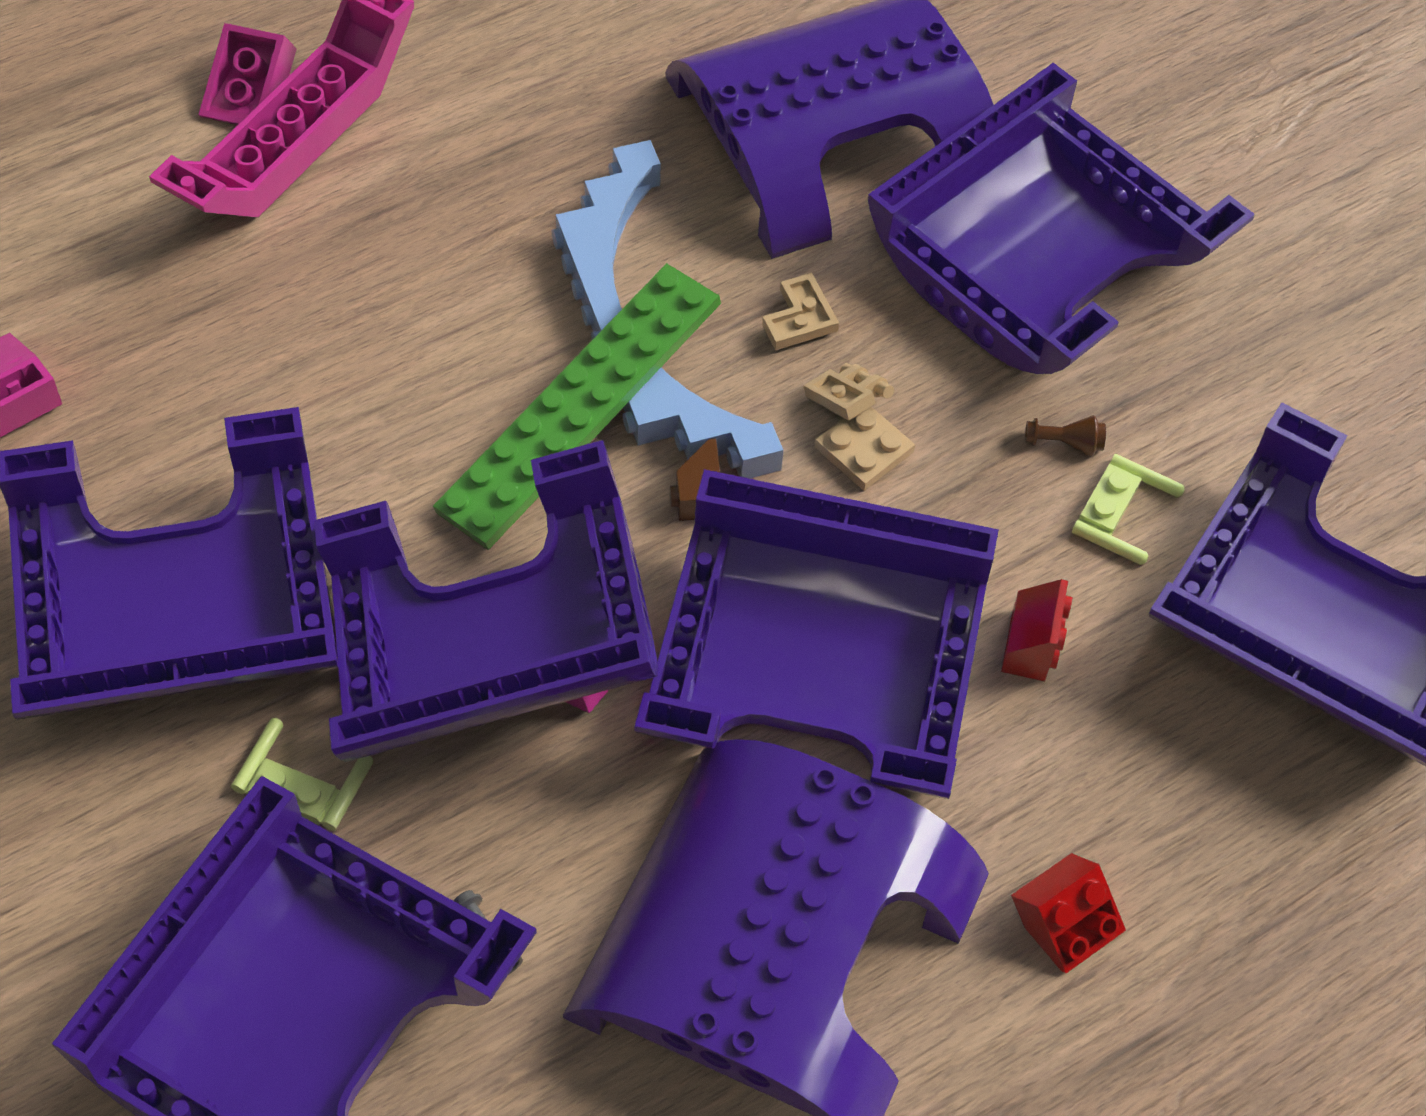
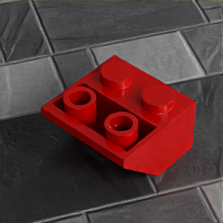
[1001,579,1073,682]
[1011,853,1126,974]

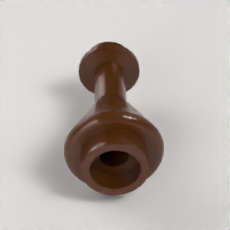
[1025,415,1106,457]

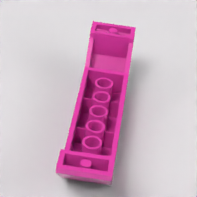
[149,0,414,217]

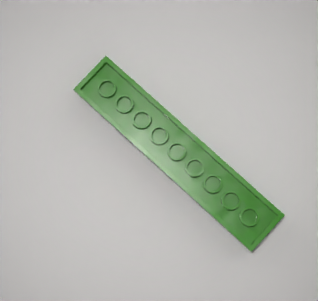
[433,263,721,550]

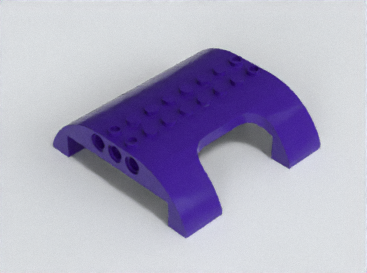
[665,0,994,259]
[868,63,1255,374]
[1149,402,1426,767]
[0,407,338,720]
[314,440,658,762]
[634,469,999,799]
[563,739,989,1116]
[52,776,537,1116]

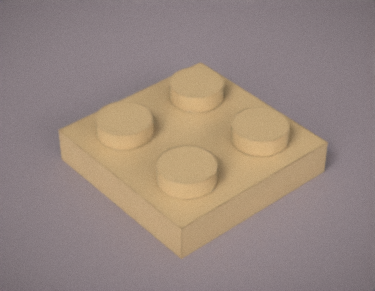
[815,407,915,491]

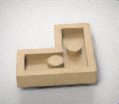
[762,273,839,350]

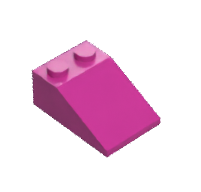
[198,23,297,125]

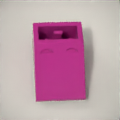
[0,332,62,437]

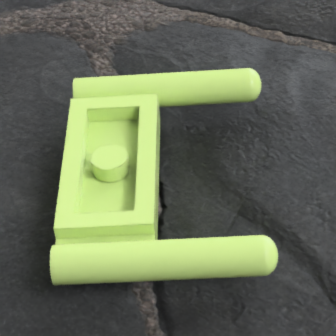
[1072,454,1185,565]
[231,718,373,831]

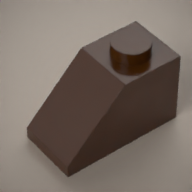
[670,439,720,521]

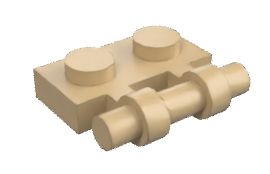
[803,363,894,420]

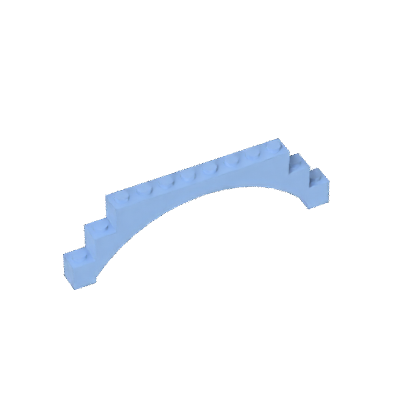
[552,140,783,479]

